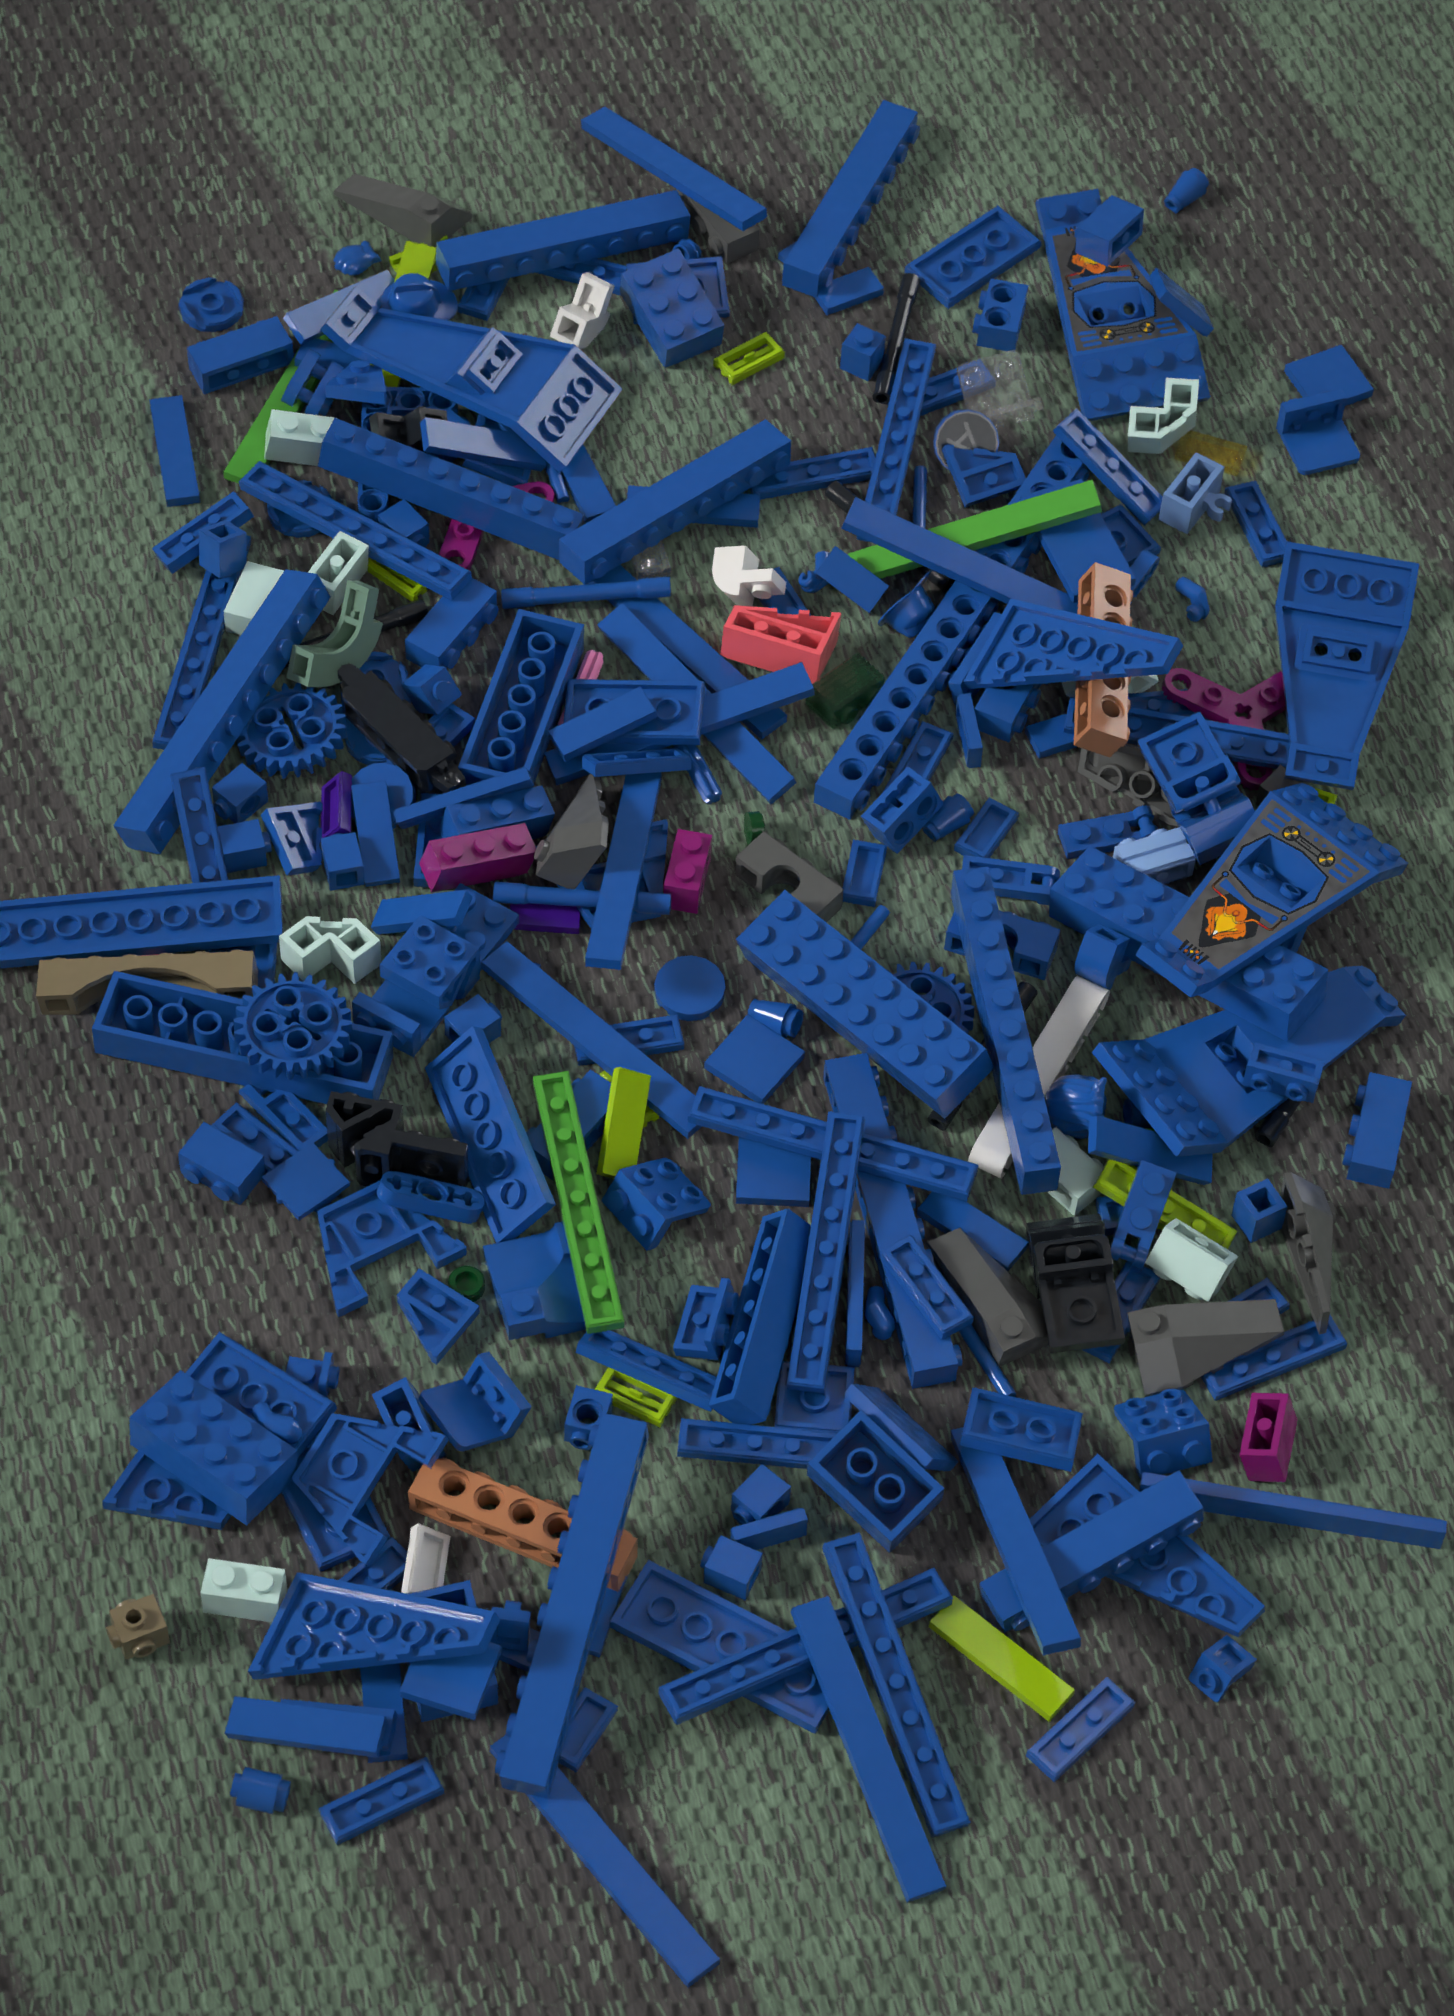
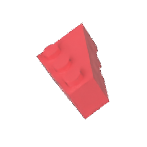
[720,605,842,685]

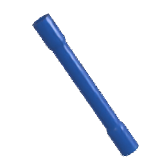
[501,577,671,609]
[493,882,671,915]

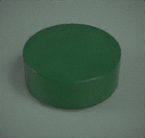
[744,811,765,846]
[448,1266,485,1302]

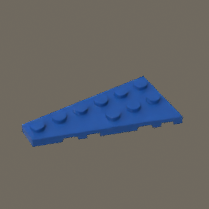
[963,598,1183,689]
[1029,1454,1265,1637]
[248,1572,500,1680]

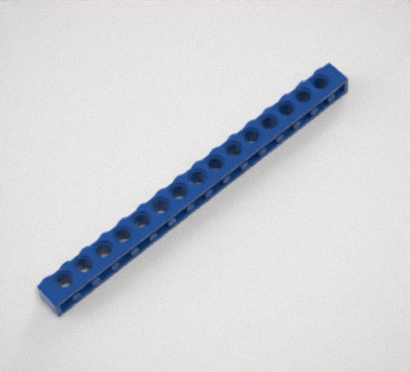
[814,432,1103,820]

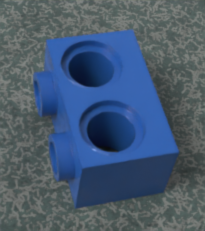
[972,278,1028,353]
[861,767,944,854]

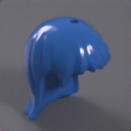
[1045,1074,1107,1139]

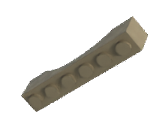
[36,950,258,1015]

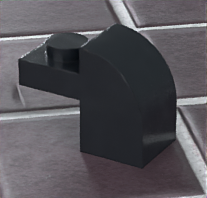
[369,407,448,454]

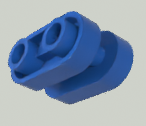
[281,348,345,416]

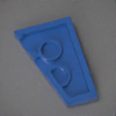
[102,1450,232,1530]

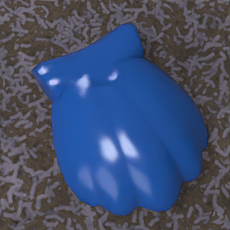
[333,240,381,276]

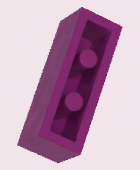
[419,823,536,893]

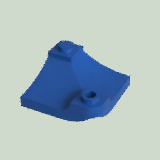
[483,1221,586,1340]

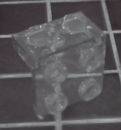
[957,350,1043,429]

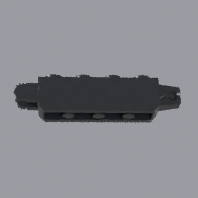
[337,663,466,793]

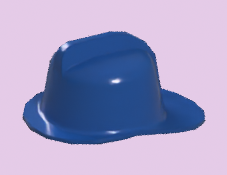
[381,273,458,321]
[878,570,935,638]

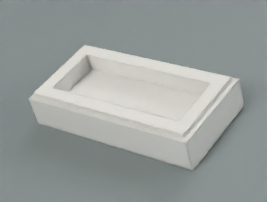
[401,1523,451,1594]

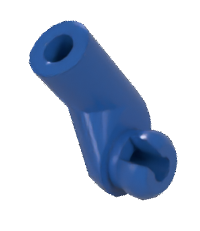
[798,551,829,593]
[1175,577,1210,622]
[865,1286,896,1340]
[252,1402,303,1444]

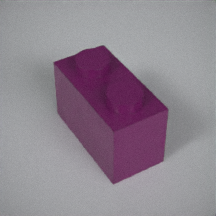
[664,829,712,914]
[1239,1393,1298,1482]

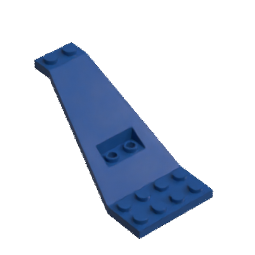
[320,286,623,472]
[1092,966,1406,1157]

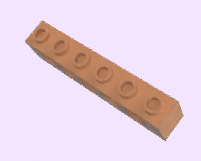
[1074,562,1133,758]
[408,1458,638,1592]

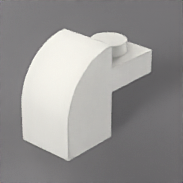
[550,272,615,349]
[712,546,786,606]

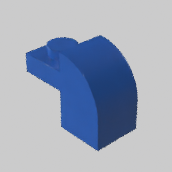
[1075,924,1132,990]

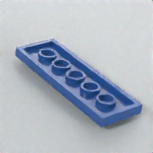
[425,1026,556,1243]
[610,1560,829,1734]

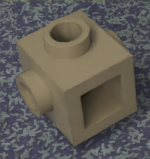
[106,1594,170,1660]

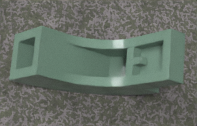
[287,580,383,687]

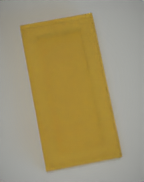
[1175,430,1247,477]

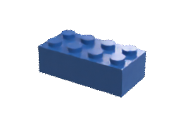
[129,1370,297,1526]

